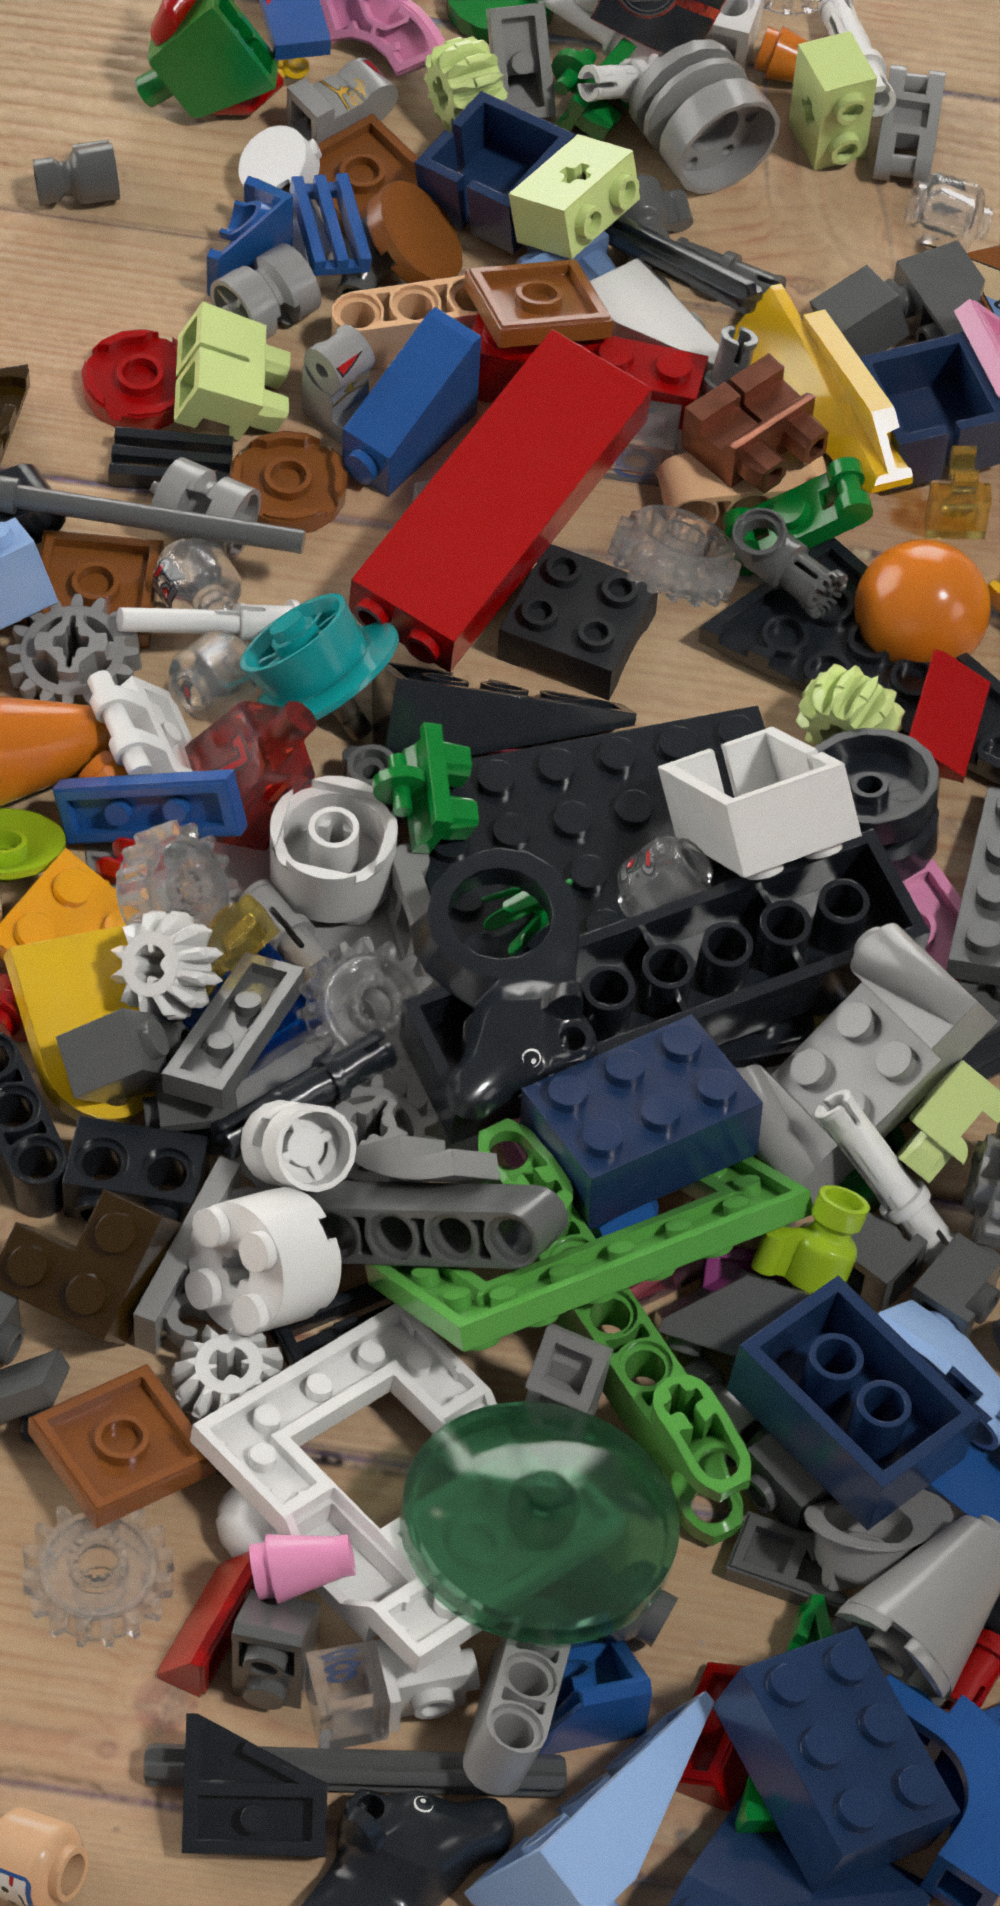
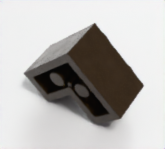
[0,1189,183,1345]

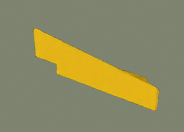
[733,284,913,493]

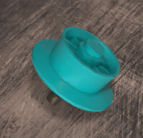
[240,593,399,741]

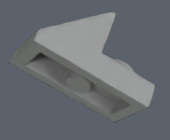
[486,3,557,118]

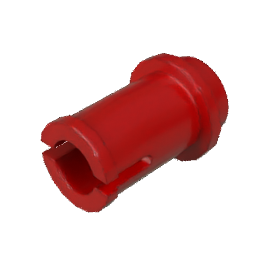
[942,1629,1000,1713]

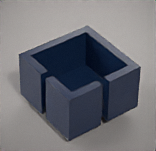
[415,91,575,255]
[859,332,1000,491]

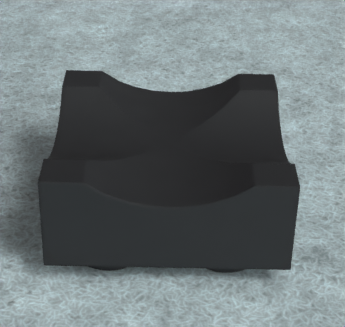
[497,544,659,701]

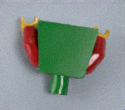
[135,0,310,118]

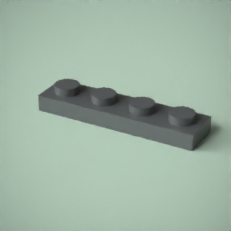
[947,786,1000,986]

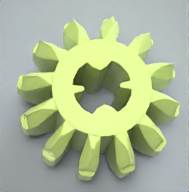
[424,36,508,132]
[796,664,906,745]

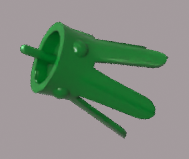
[480,879,573,956]

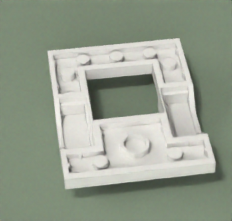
[190,1304,626,1674]

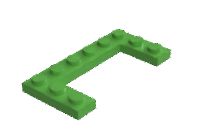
[365,1156,813,1352]

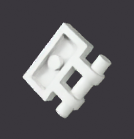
[87,670,207,775]

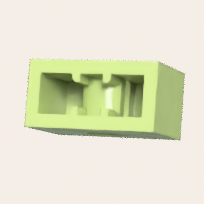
[788,31,877,171]
[508,134,640,259]

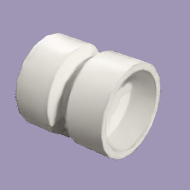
[240,1100,357,1192]

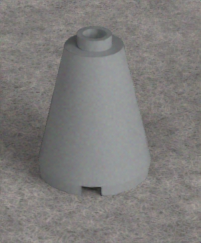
[832,1515,1000,1707]

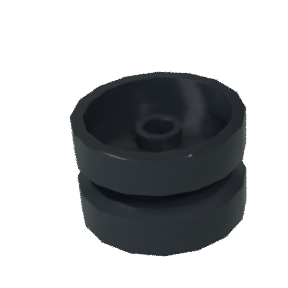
[815,728,939,881]

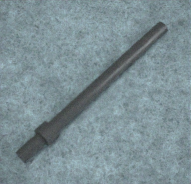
[0,475,306,554]

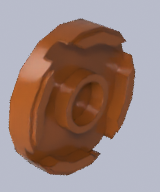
[367,180,463,283]
[229,431,348,533]

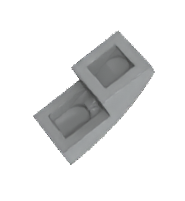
[354,1135,499,1184]
[511,1323,613,1470]

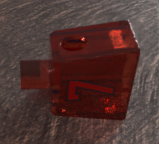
[185,700,317,851]

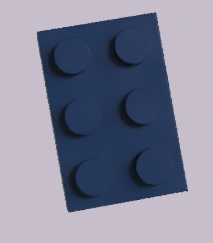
[520,1014,763,1229]
[727,1275,981,1531]
[712,1626,961,1893]

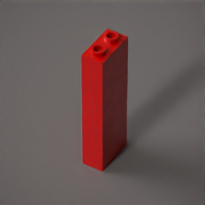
[348,329,653,673]

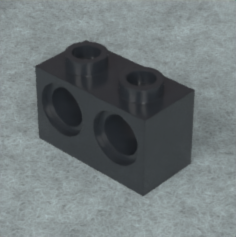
[62,1116,209,1224]

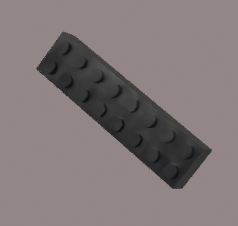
[399,829,931,1145]

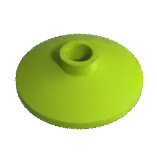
[0,808,66,883]

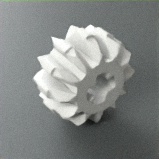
[110,911,224,1020]
[171,1324,283,1425]

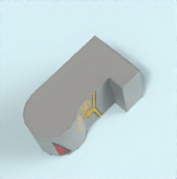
[287,58,398,144]
[302,324,375,445]

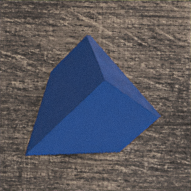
[207,176,293,296]
[538,1637,652,1754]

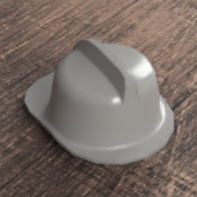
[803,1489,954,1592]

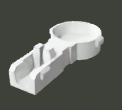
[238,125,334,277]

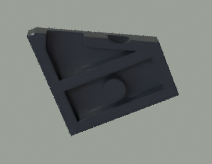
[182,1713,328,1857]

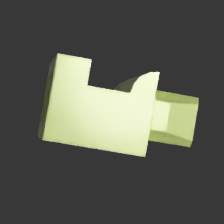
[174,301,291,441]
[896,1059,1000,1183]

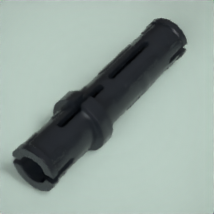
[211,1028,397,1160]

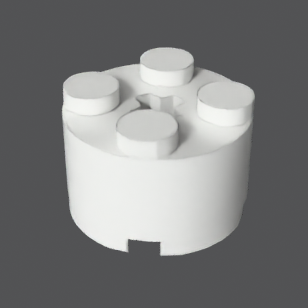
[270,776,398,925]
[185,1187,341,1336]

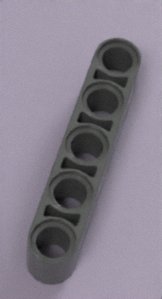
[301,1181,568,1269]

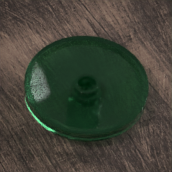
[399,1401,680,1645]

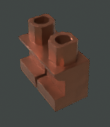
[681,353,829,493]

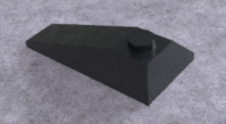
[372,662,637,756]

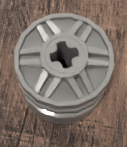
[629,39,780,194]

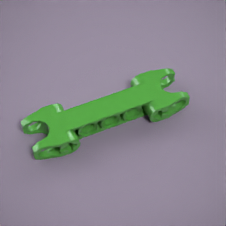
[478,1118,751,1546]

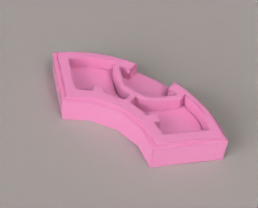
[320,0,445,76]

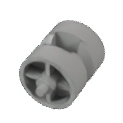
[210,243,321,339]
[150,457,261,562]

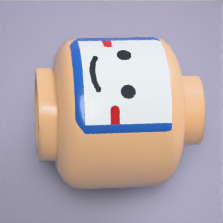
[0,1807,89,1906]

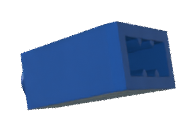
[342,307,481,497]

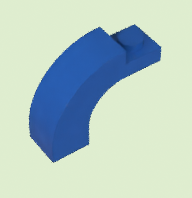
[886,1674,1000,1906]

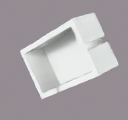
[658,726,862,880]

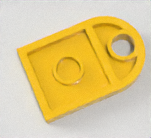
[3,924,155,1123]

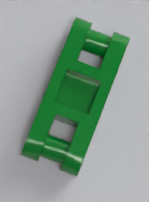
[721,457,873,576]

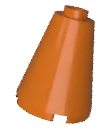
[0,696,111,806]

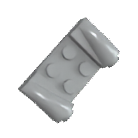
[736,923,998,1205]

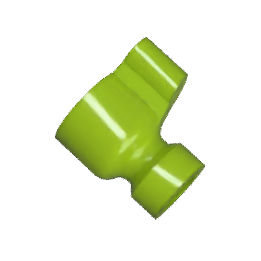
[751,1185,870,1293]

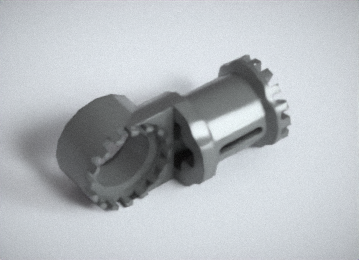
[732,508,848,619]

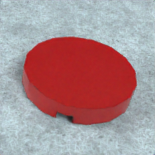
[81,329,178,430]

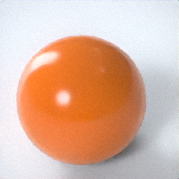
[854,539,991,663]

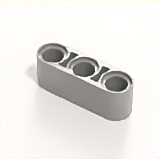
[463,1599,574,1796]

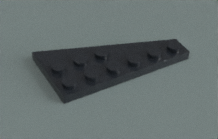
[698,538,1000,784]

